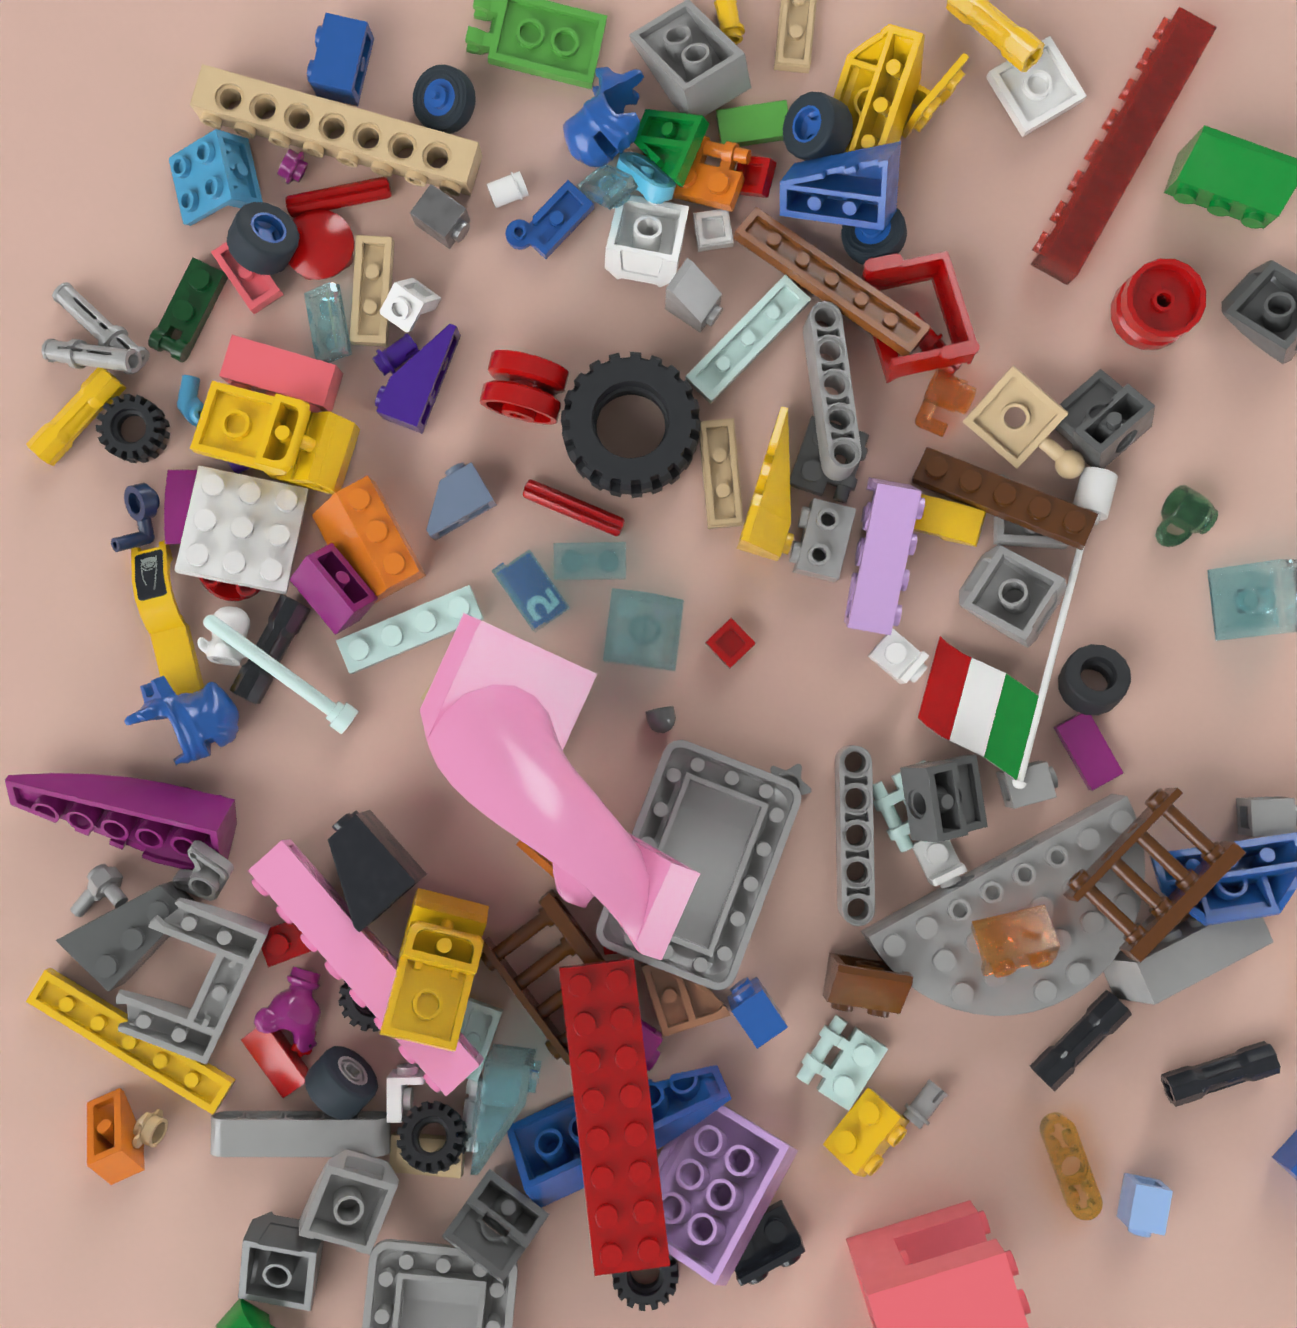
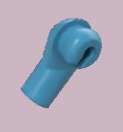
[177,375,204,426]

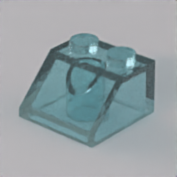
[1207,559,1297,641]
[603,588,684,671]

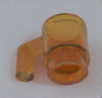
[915,368,977,437]

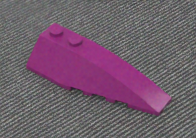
[5,773,237,870]

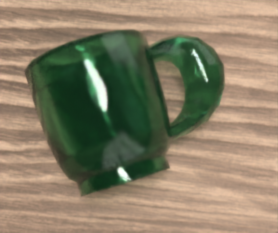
[1155,485,1218,547]

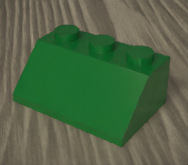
[1164,125,1297,229]

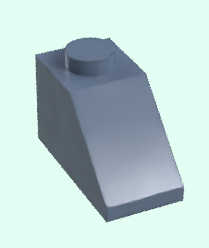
[426,462,497,541]

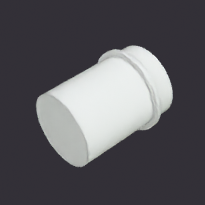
[486,171,529,208]

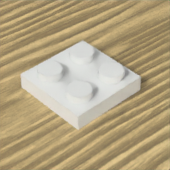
[986,36,1087,137]

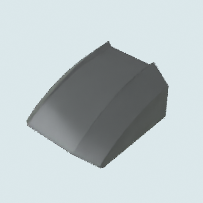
[1221,260,1297,364]
[238,1212,324,1311]

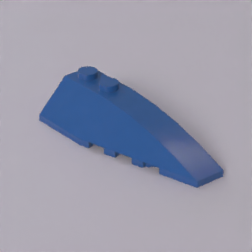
[505,1065,732,1208]

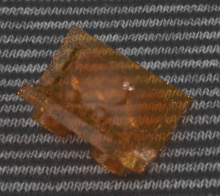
[971,904,1061,978]

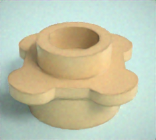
[132,1109,168,1149]

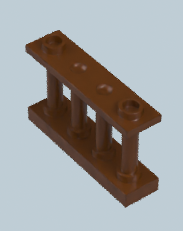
[1063,788,1246,963]
[481,889,606,1065]

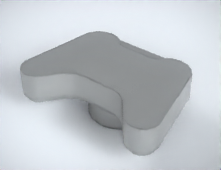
[172,840,234,901]

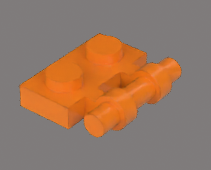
[673,136,751,212]

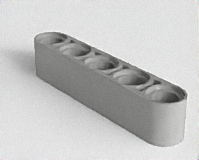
[803,301,862,481]
[835,745,875,926]
[210,1111,391,1157]

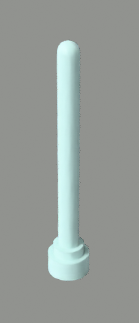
[203,615,359,734]

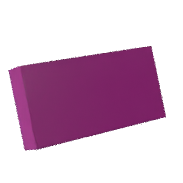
[1053,713,1124,791]

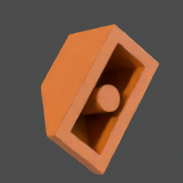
[87,1088,145,1185]

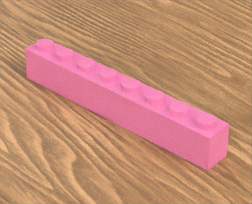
[248,839,484,1096]

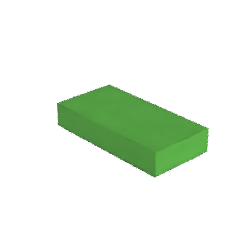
[716,100,788,147]

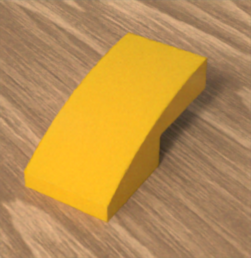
[913,494,986,547]

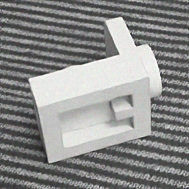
[380,278,441,332]
[868,628,929,684]
[912,840,967,888]
[387,1063,426,1123]

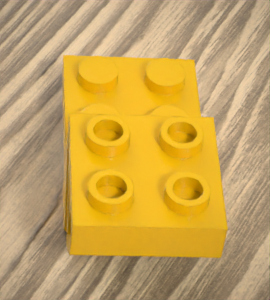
[189,381,360,495]
[379,888,489,1052]

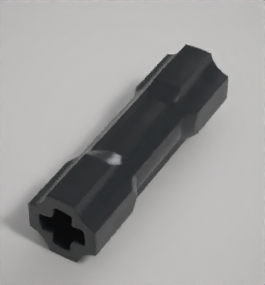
[229,594,311,704]
[1030,990,1132,1092]
[1161,1041,1281,1107]

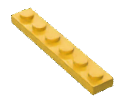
[26,968,236,1115]

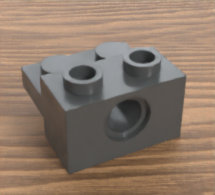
[1055,369,1155,469]
[900,755,988,842]
[442,1169,549,1283]

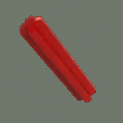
[285,176,392,217]
[523,479,625,536]

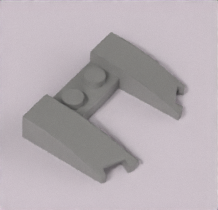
[116,897,270,1065]

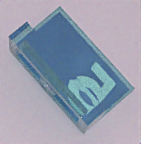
[491,549,570,633]

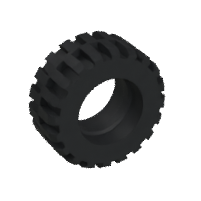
[561,352,701,498]

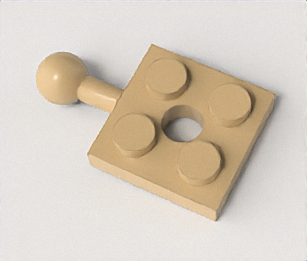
[963,365,1085,479]

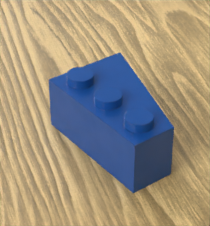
[780,141,901,231]

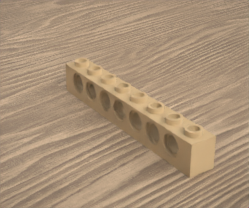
[190,64,483,196]

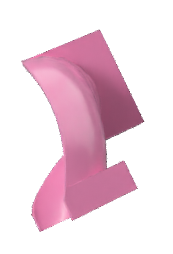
[420,613,700,960]

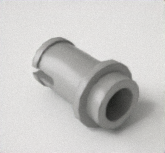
[903,1079,948,1129]

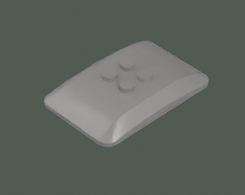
[596,740,801,990]
[362,1239,518,1328]

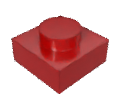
[736,156,777,198]
[705,618,756,669]

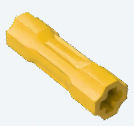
[946,0,1045,72]
[26,368,126,466]

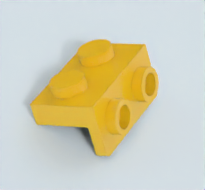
[823,1087,910,1177]

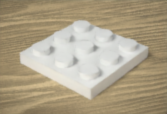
[175,465,309,595]

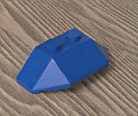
[1150,832,1297,926]

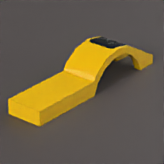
[131,540,204,695]

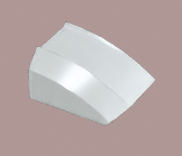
[604,193,689,287]

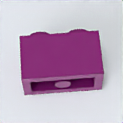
[289,543,378,635]

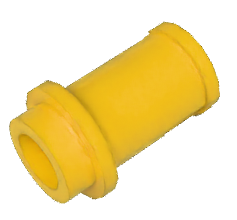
[714,0,745,45]

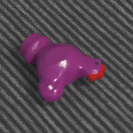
[254,966,321,1057]

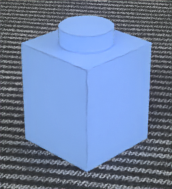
[1117,1173,1173,1237]

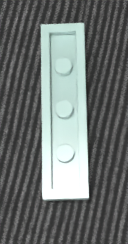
[685,274,811,404]
[336,585,484,674]

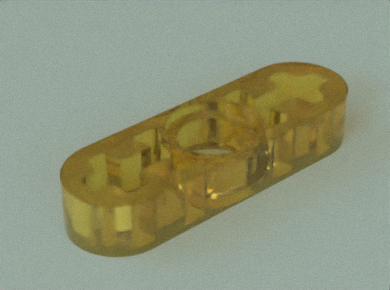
[1040,1112,1103,1220]

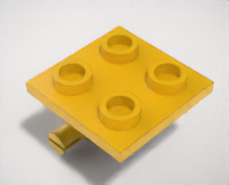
[902,53,969,139]

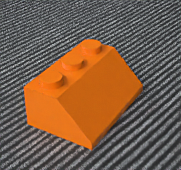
[312,475,426,604]

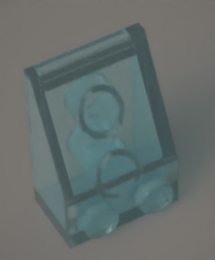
[470,1044,542,1175]

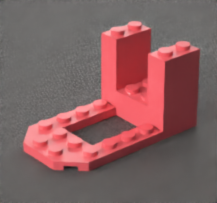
[846,1200,1031,1328]

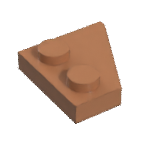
[641,963,730,1037]

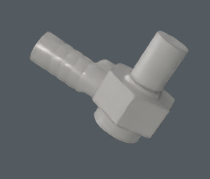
[70,864,128,917]

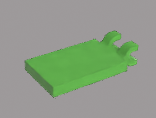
[465,0,607,90]

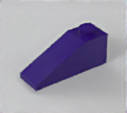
[375,324,461,434]

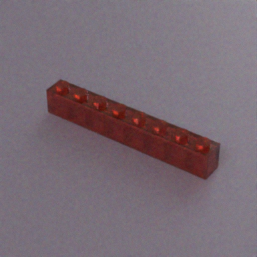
[1030,7,1217,285]

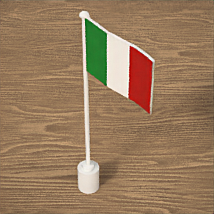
[918,467,1118,789]

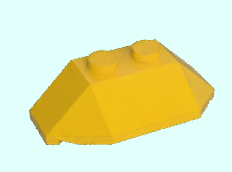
[833,24,925,153]

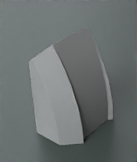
[959,545,1067,648]
[298,1149,399,1255]

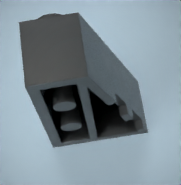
[56,881,195,992]

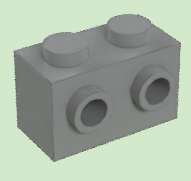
[789,498,856,583]

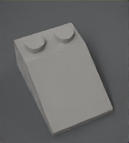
[629,0,751,117]

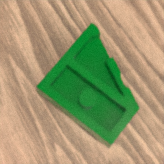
[634,109,709,187]

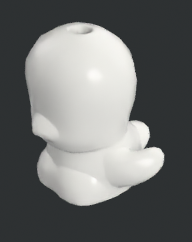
[197,606,250,666]

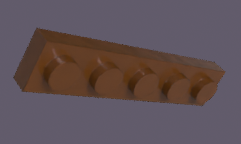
[912,447,1098,550]

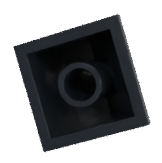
[328,810,427,932]

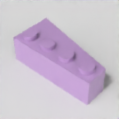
[844,477,925,635]

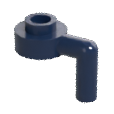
[111,483,160,552]

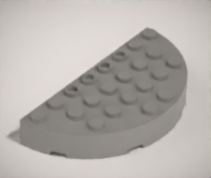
[861,794,1145,1016]

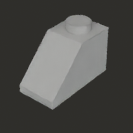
[665,258,723,332]

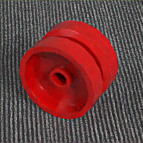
[1111,258,1206,350]
[479,350,569,425]

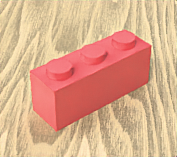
[219,335,344,413]

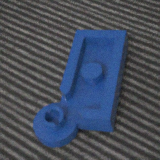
[505,180,595,259]

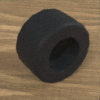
[1058,644,1131,715]

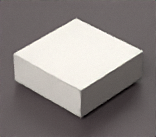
[693,209,734,252]

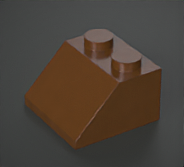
[823,952,914,1018]

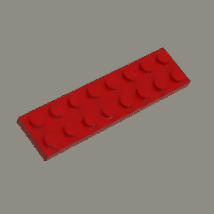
[559,958,670,1276]

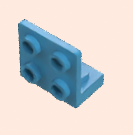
[169,129,263,226]

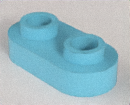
[616,152,676,204]

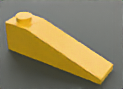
[736,406,794,561]

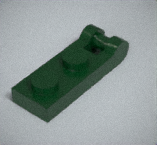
[148,257,228,363]

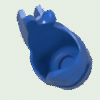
[563,67,644,168]
[124,676,239,766]

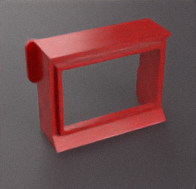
[861,251,980,383]

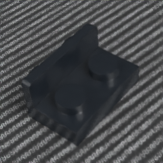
[735,1200,805,1286]

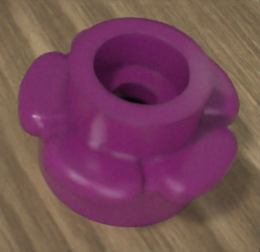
[277,149,308,184]

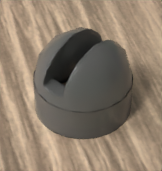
[645,706,676,733]

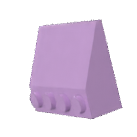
[658,1105,798,1286]

